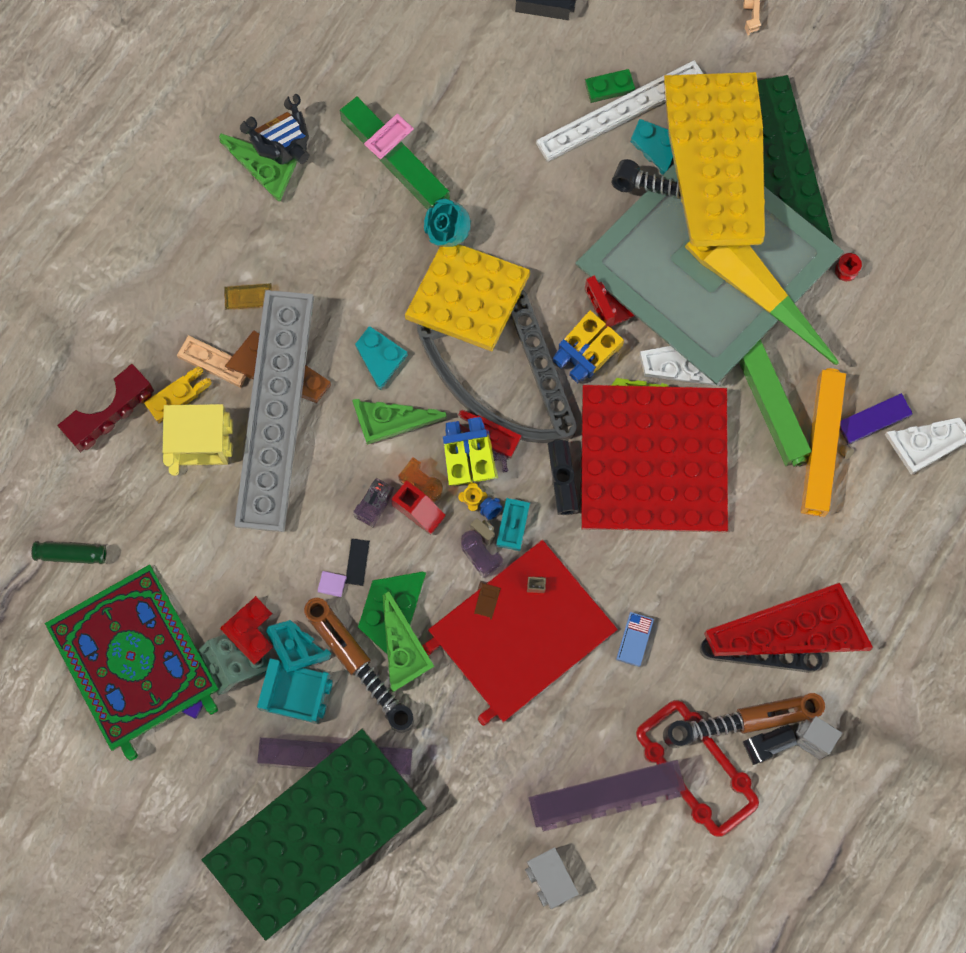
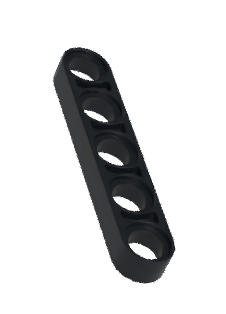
[700,638,823,673]

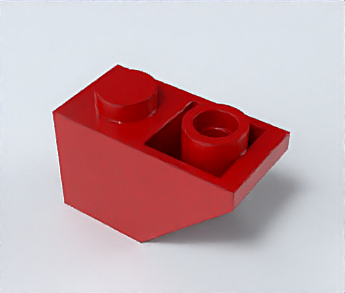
[391,480,446,535]

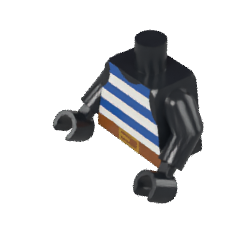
[240,94,309,165]

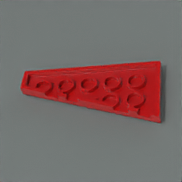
[705,582,873,656]

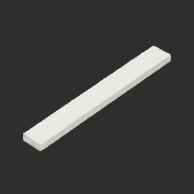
[536,60,703,162]

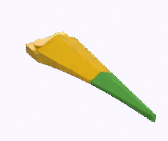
[685,241,839,365]

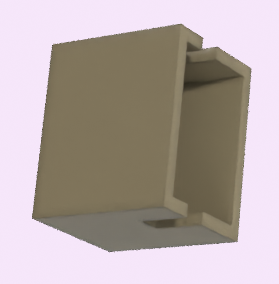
[527,577,546,593]

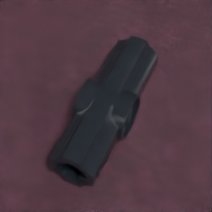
[547,439,579,516]

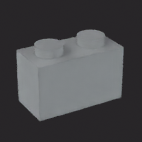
[525,847,579,909]

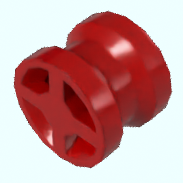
[835,253,862,282]

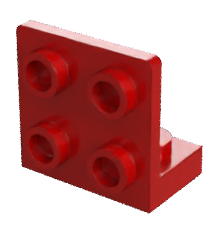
[585,275,635,329]

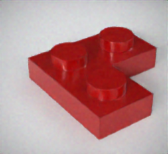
[220,596,274,665]

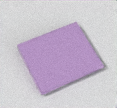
[318,571,347,597]

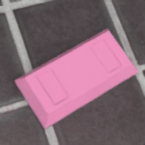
[364,114,414,160]

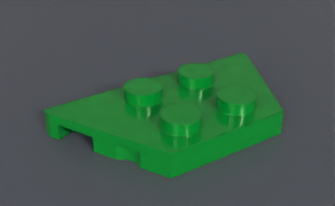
[358,571,426,654]

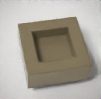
[470,518,495,546]

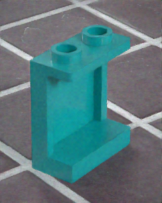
[257,658,333,724]

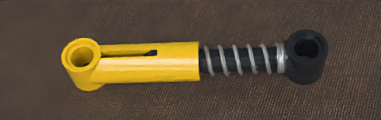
[611,159,765,205]

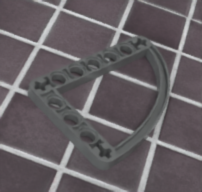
[417,290,577,443]

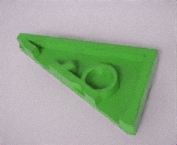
[219,133,297,201]
[352,399,447,445]
[382,592,434,692]

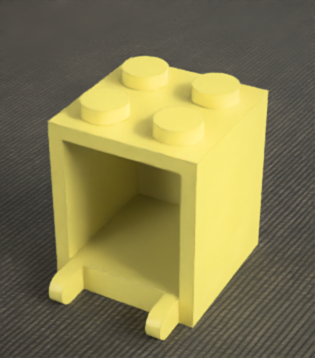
[162,404,233,476]

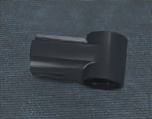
[743,725,797,765]

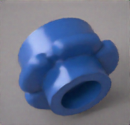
[480,497,503,520]

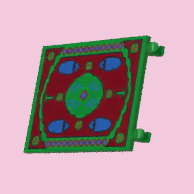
[45,564,219,761]

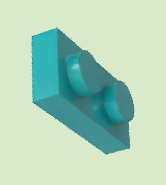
[496,498,530,551]

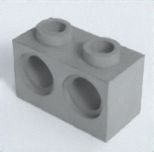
[794,716,842,760]

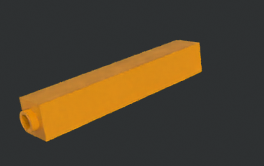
[801,368,846,517]

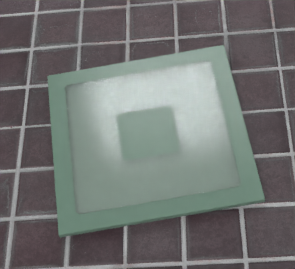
[575,164,844,385]

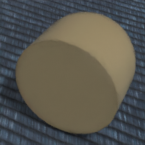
[839,445,854,459]

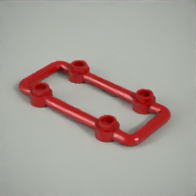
[636,700,759,837]

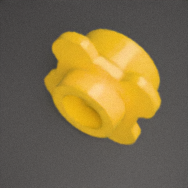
[458,483,487,511]

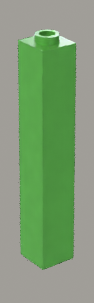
[739,339,812,467]

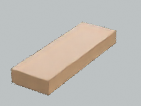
[177,335,247,388]

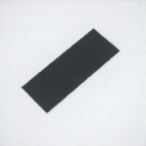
[345,539,370,586]

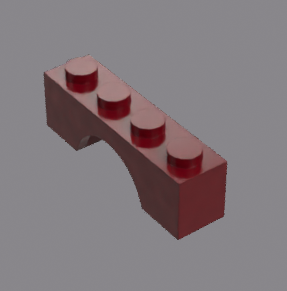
[57,364,154,453]

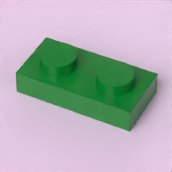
[585,69,635,103]

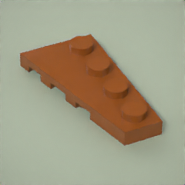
[225,330,331,403]

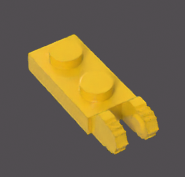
[143,367,212,424]

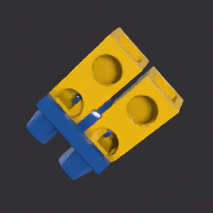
[553,310,624,383]

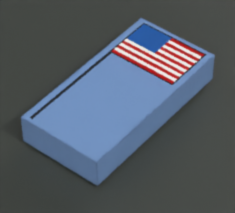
[616,612,654,667]

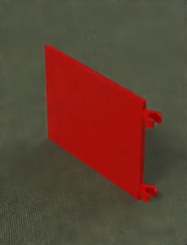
[422,540,618,726]

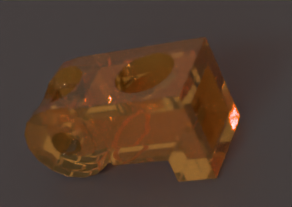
[398,457,443,502]

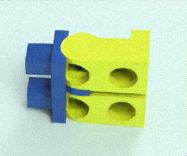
[443,417,498,486]

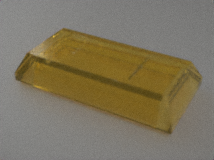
[224,283,272,310]

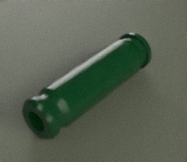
[31,541,107,564]

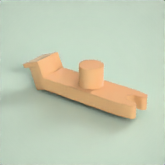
[743,0,761,35]

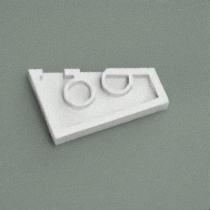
[640,346,721,386]
[885,418,966,475]

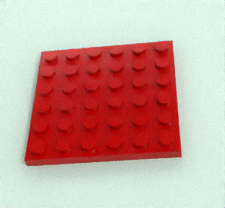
[581,385,728,533]

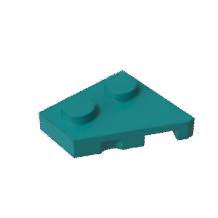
[630,119,673,175]
[355,326,408,390]
[266,620,332,672]

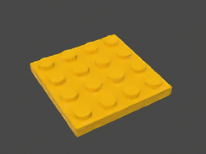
[405,244,530,352]

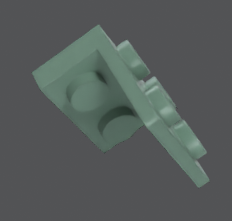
[198,634,269,695]

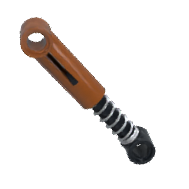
[304,598,414,733]
[663,693,825,748]

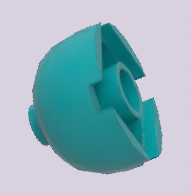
[424,199,471,247]

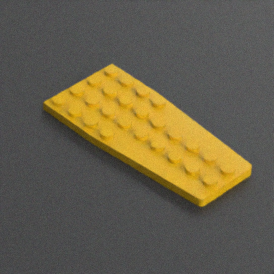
[664,72,765,247]

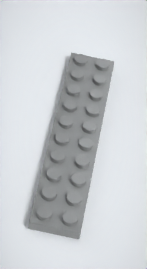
[235,290,314,532]

